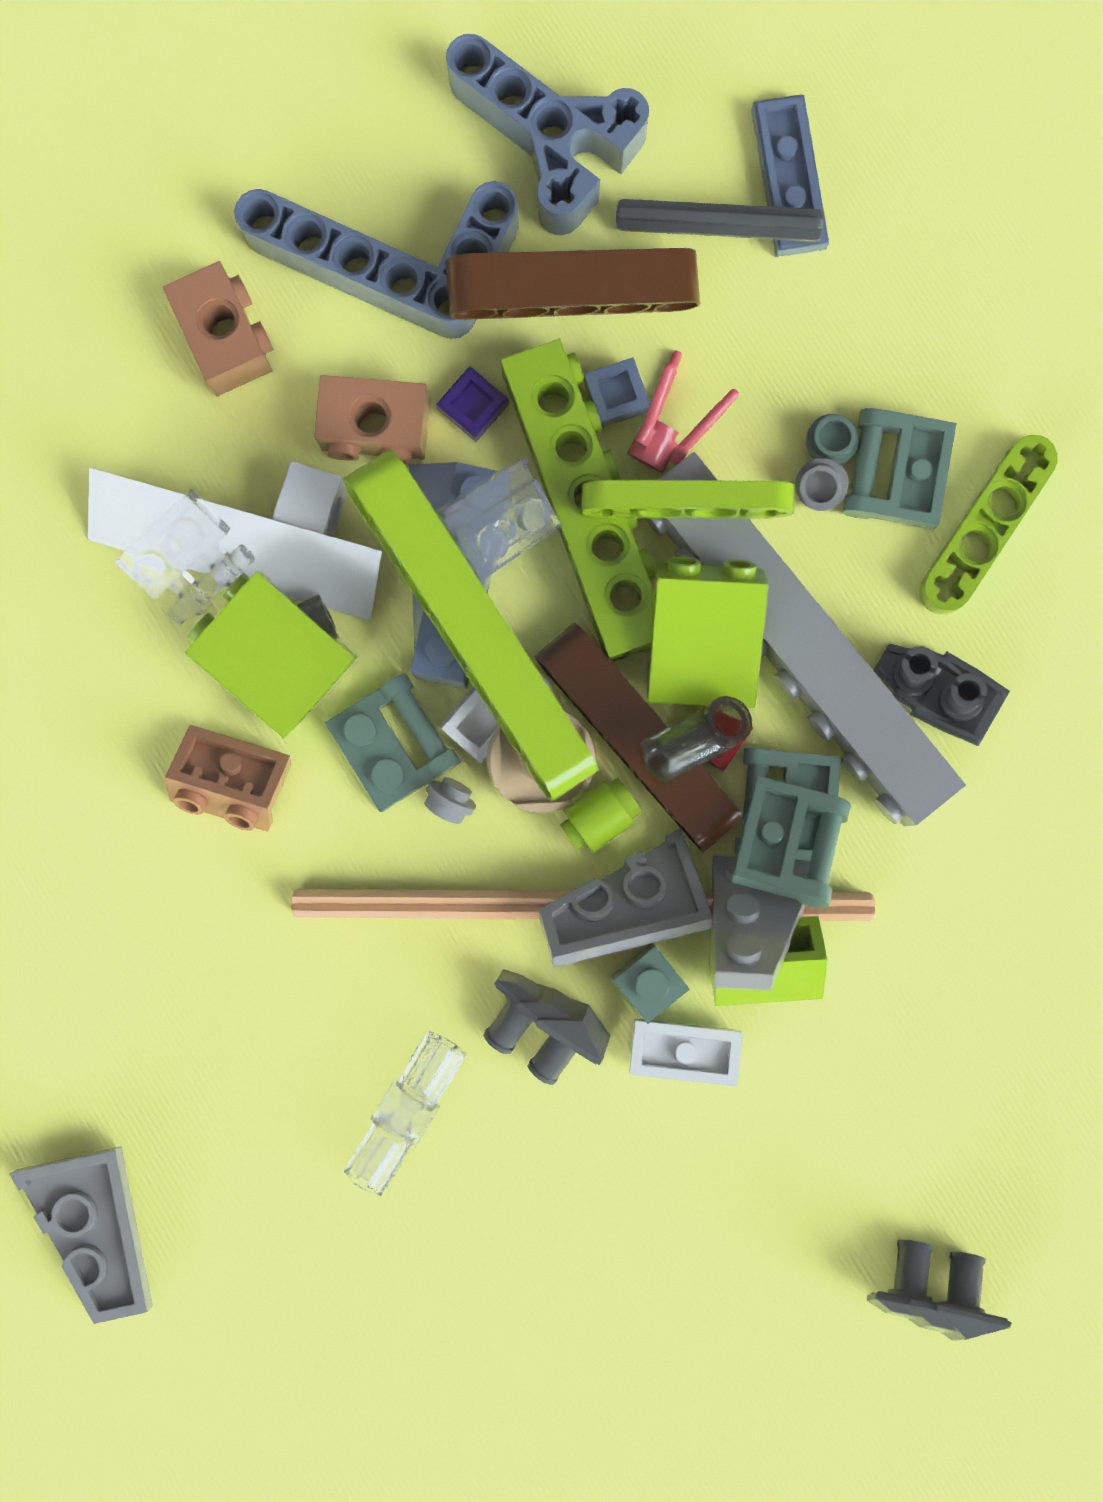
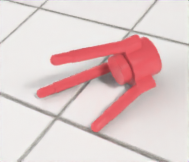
[627,350,739,473]

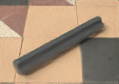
[616,199,824,242]

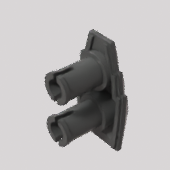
[873,643,1010,746]
[483,969,611,1085]
[866,1239,1012,1341]

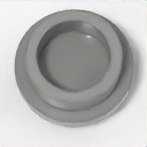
[795,457,849,511]
[424,777,476,824]

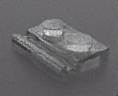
[435,457,562,581]

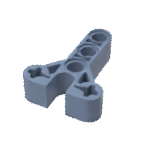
[446,33,649,235]

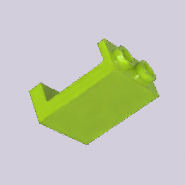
[646,556,769,708]
[184,571,358,739]

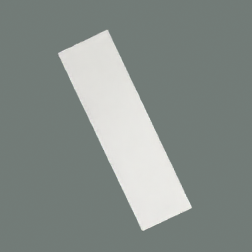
[88,467,382,621]

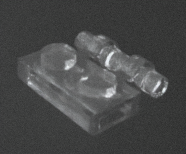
[115,489,255,625]

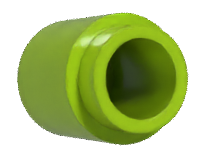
[560,778,642,853]

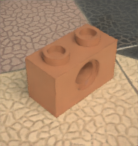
[162,261,274,397]
[314,375,430,465]

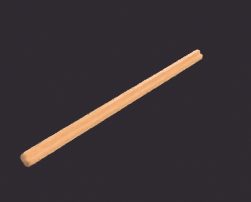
[291,889,876,921]

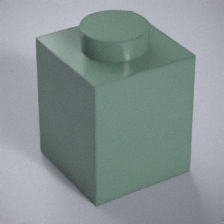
[611,943,690,1024]

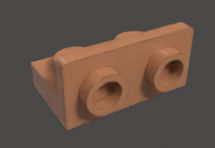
[165,724,291,832]

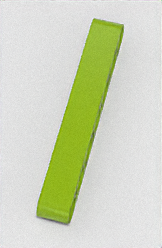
[342,449,598,801]

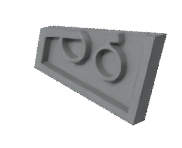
[539,827,713,968]
[712,855,810,991]
[9,1146,153,1324]

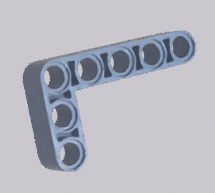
[234,181,519,339]

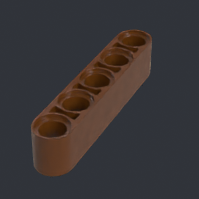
[445,248,701,320]
[534,622,744,853]

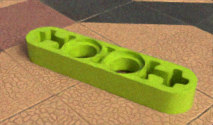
[919,435,1058,615]
[582,480,794,519]

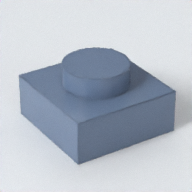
[584,357,650,427]

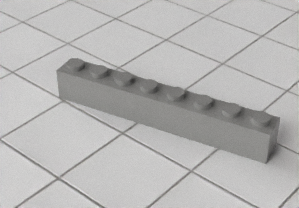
[644,452,966,827]

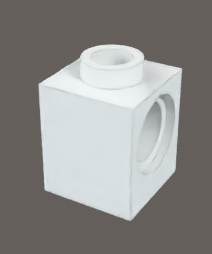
[272,461,348,537]

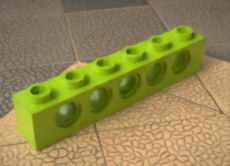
[500,338,655,662]

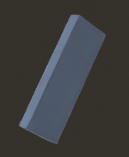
[751,94,829,257]

